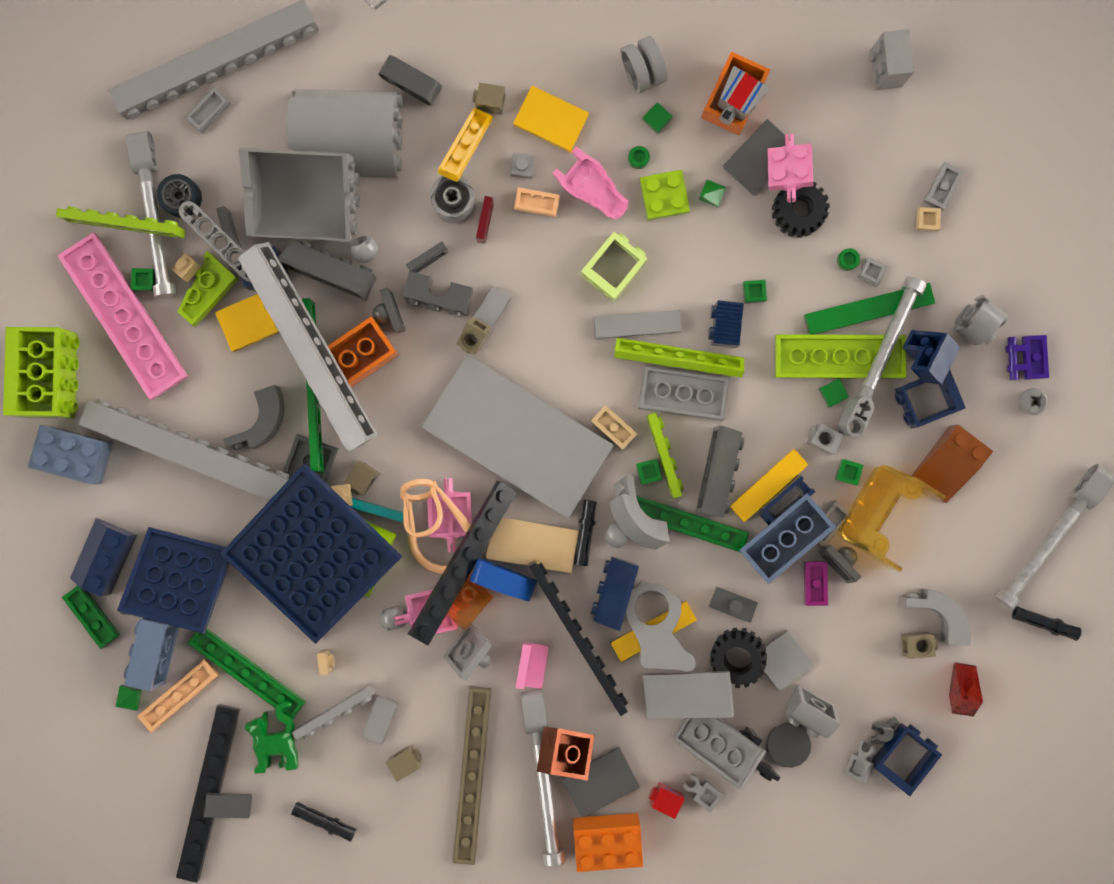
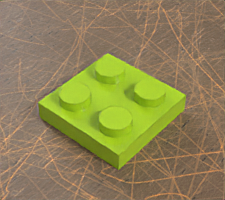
[639,169,690,221]

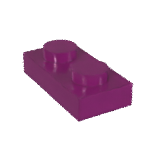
[804,561,828,606]

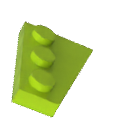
[177,250,239,327]

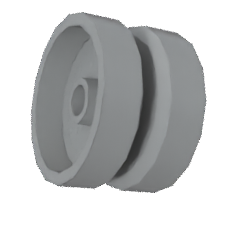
[620,36,667,94]

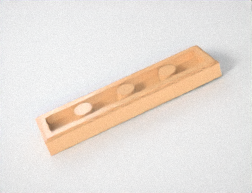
[137,659,220,733]

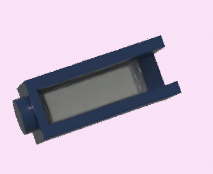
[759,475,815,525]

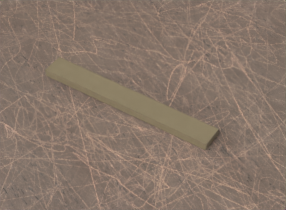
[453,686,491,865]

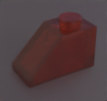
[949,662,983,717]

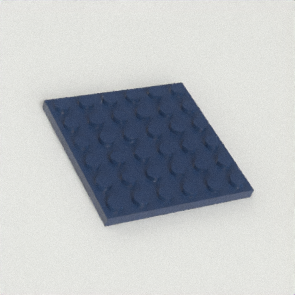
[220,463,402,644]

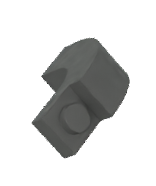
[223,385,284,450]

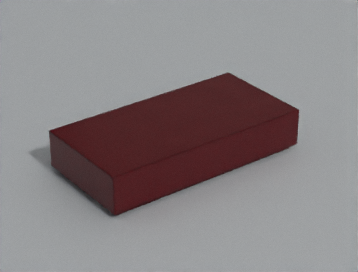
[476,196,494,244]

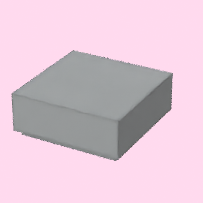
[857,257,887,287]

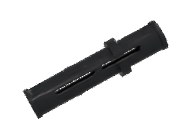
[574,500,597,566]
[1012,606,1082,641]
[291,801,357,842]

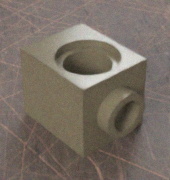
[473,82,506,115]
[456,317,492,355]
[344,460,379,495]
[901,632,938,659]
[386,745,423,782]

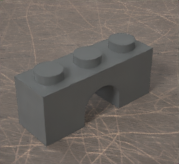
[403,271,474,318]

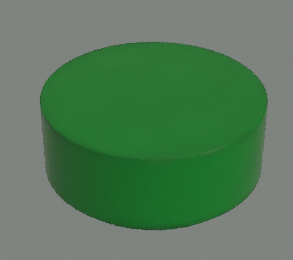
[628,146,650,169]
[837,248,860,271]

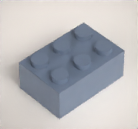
[28,425,113,484]
[124,618,179,691]

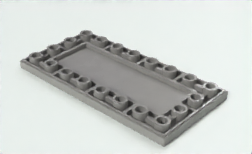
[421,354,614,519]

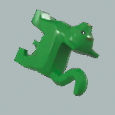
[245,701,299,774]

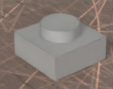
[510,153,534,179]

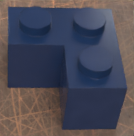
[902,330,960,385]

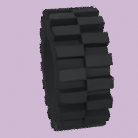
[772,182,830,238]

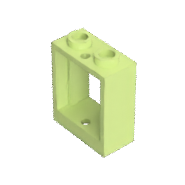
[581,232,647,302]

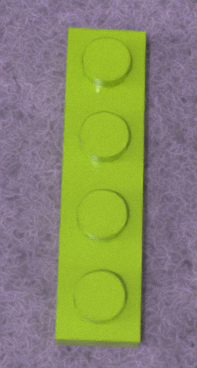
[646,413,684,498]

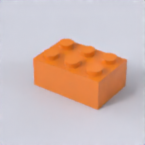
[701,51,771,136]
[328,316,399,388]
[573,813,643,872]

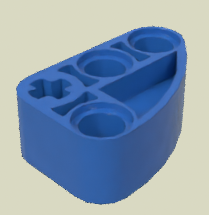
[470,558,537,602]

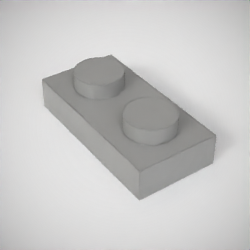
[923,162,964,211]

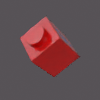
[648,782,685,819]

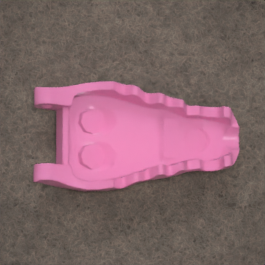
[552,146,628,220]

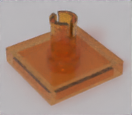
[446,576,493,631]

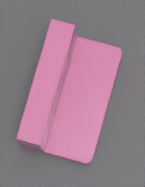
[516,641,549,689]

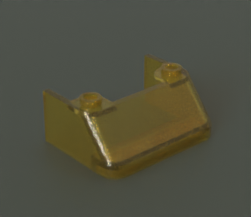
[838,465,946,572]

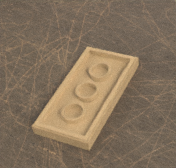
[486,517,579,573]

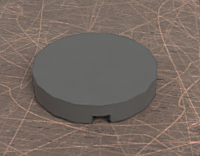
[766,722,811,768]

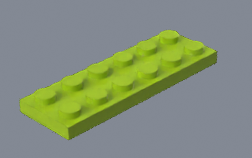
[775,334,906,379]

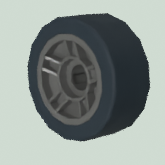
[157,174,202,218]

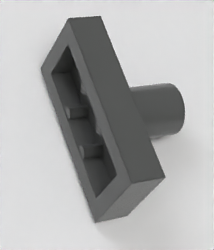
[709,586,758,623]

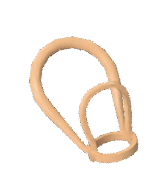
[400,479,471,574]

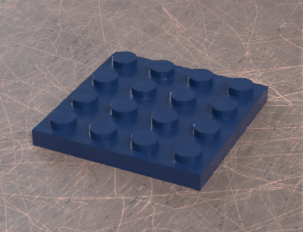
[117,527,230,634]

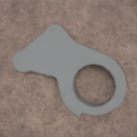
[626,582,696,672]

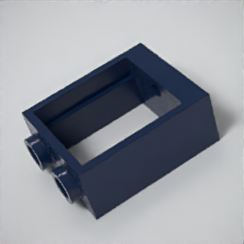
[895,369,966,429]
[871,723,942,796]

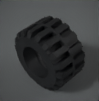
[710,627,767,688]

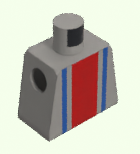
[717,66,770,125]

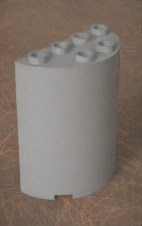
[287,89,403,178]
[239,148,360,242]

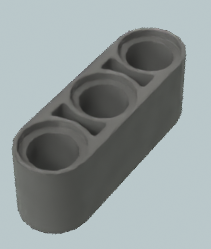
[378,55,442,106]

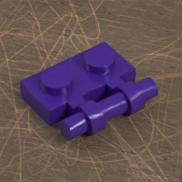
[1005,335,1049,380]

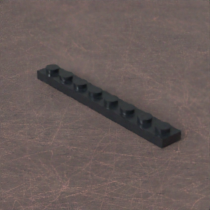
[408,481,517,646]
[528,560,628,716]
[176,704,240,883]

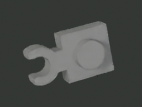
[844,741,877,784]
[683,773,724,813]

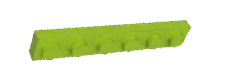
[56,206,186,239]
[614,338,744,378]

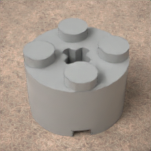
[430,176,476,224]
[954,295,1009,346]

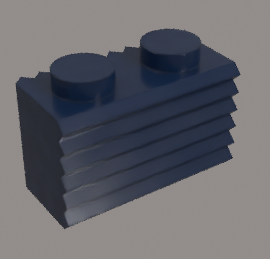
[708,300,744,348]

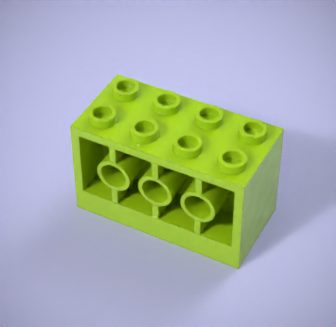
[3,327,80,419]

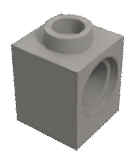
[807,423,844,455]

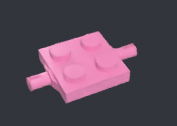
[768,133,814,203]
[427,478,473,552]
[394,590,468,640]

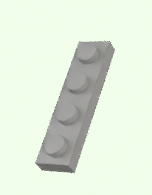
[292,684,376,740]

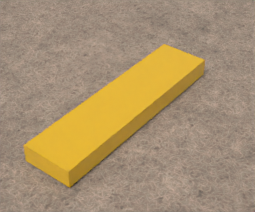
[437,108,493,182]
[730,449,808,522]
[610,600,697,662]

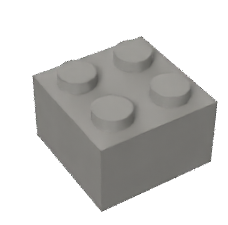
[869,29,914,90]

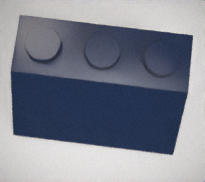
[70,518,137,597]
[590,556,639,631]

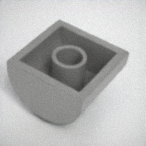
[785,685,840,738]

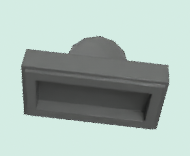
[372,287,405,333]
[818,544,862,583]

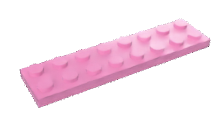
[57,232,189,400]

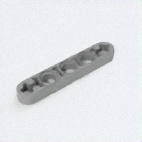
[179,201,251,283]

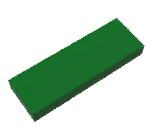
[62,586,120,649]

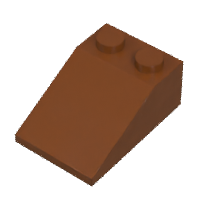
[911,425,993,503]

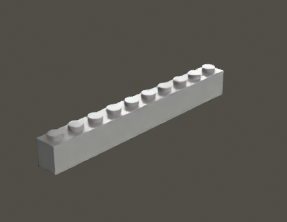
[108,0,319,120]
[238,242,378,452]
[78,399,290,500]

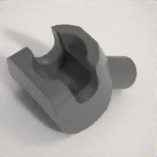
[871,717,899,744]

